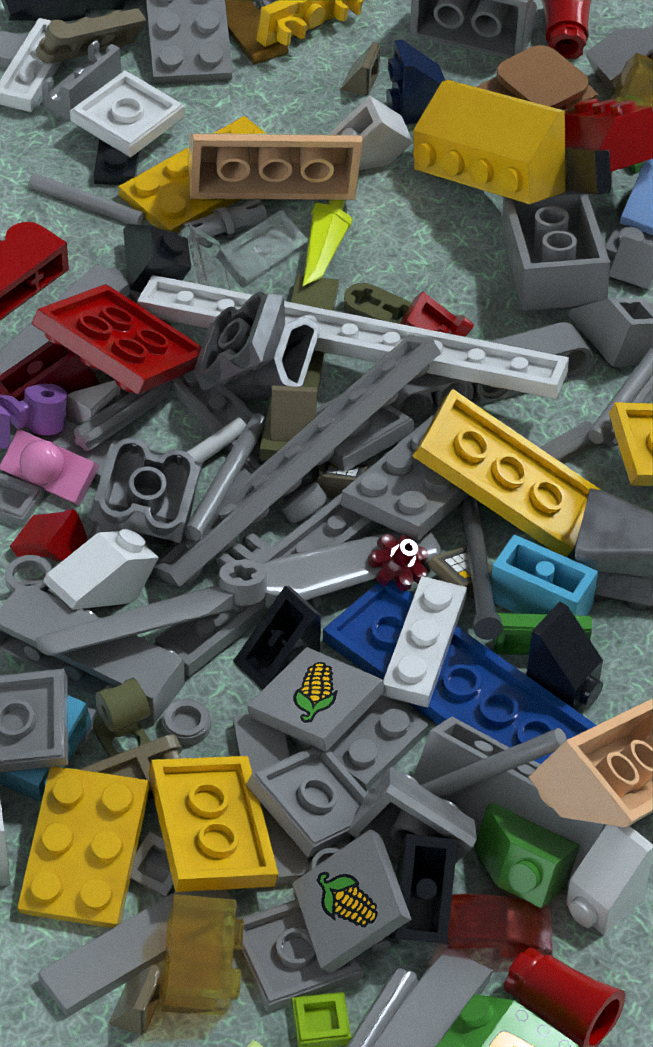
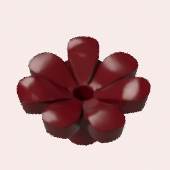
[368,534,428,591]

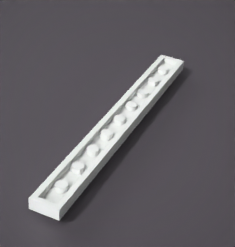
[137,275,569,399]

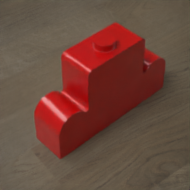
[0,222,69,321]

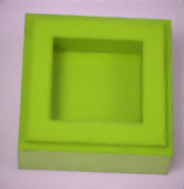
[292,992,351,1047]

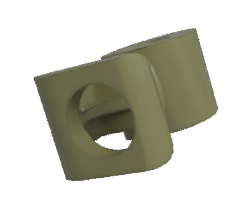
[93,677,151,758]

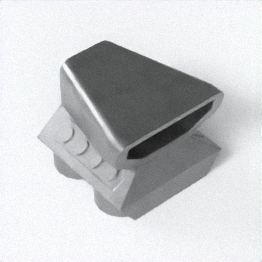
[194,291,320,401]
[89,438,202,544]
[575,488,653,611]

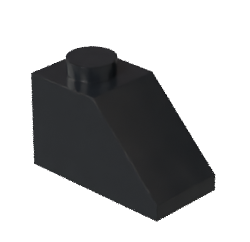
[123,224,191,293]
[526,602,603,711]
[388,834,458,944]

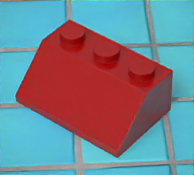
[565,99,653,172]

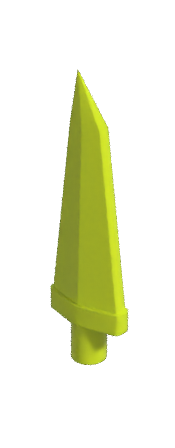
[303,200,353,286]

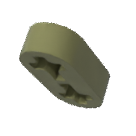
[344,283,411,324]

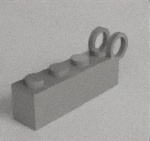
[0,555,185,724]

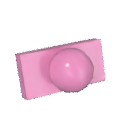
[0,429,99,506]

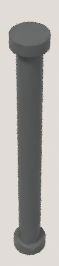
[461,495,503,640]

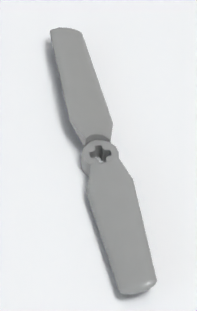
[35,531,441,656]

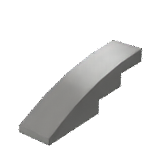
[373,947,493,1047]

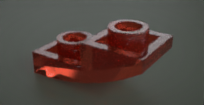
[447,894,553,958]

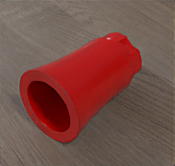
[541,0,592,59]
[504,947,626,1047]

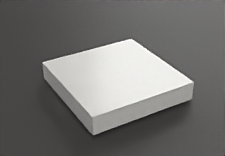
[70,70,185,158]

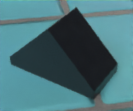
[233,586,321,689]

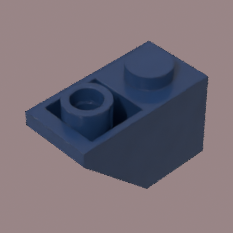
[386,40,445,125]

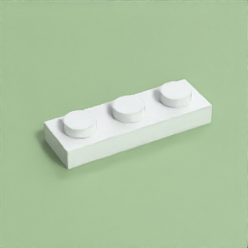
[0,18,62,112]
[381,576,467,708]

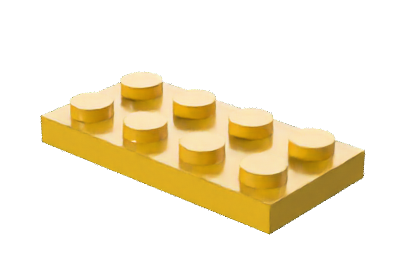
[118,116,267,235]
[413,389,601,557]

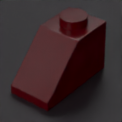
[0,341,100,413]

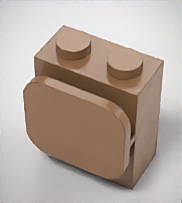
[476,45,598,114]

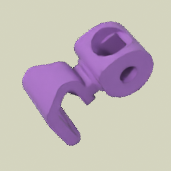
[0,383,67,449]

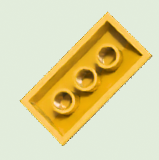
[413,80,565,204]

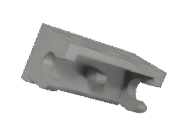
[40,39,121,121]

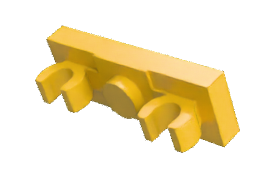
[256,0,363,47]

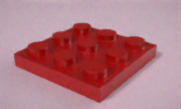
[31,284,202,395]

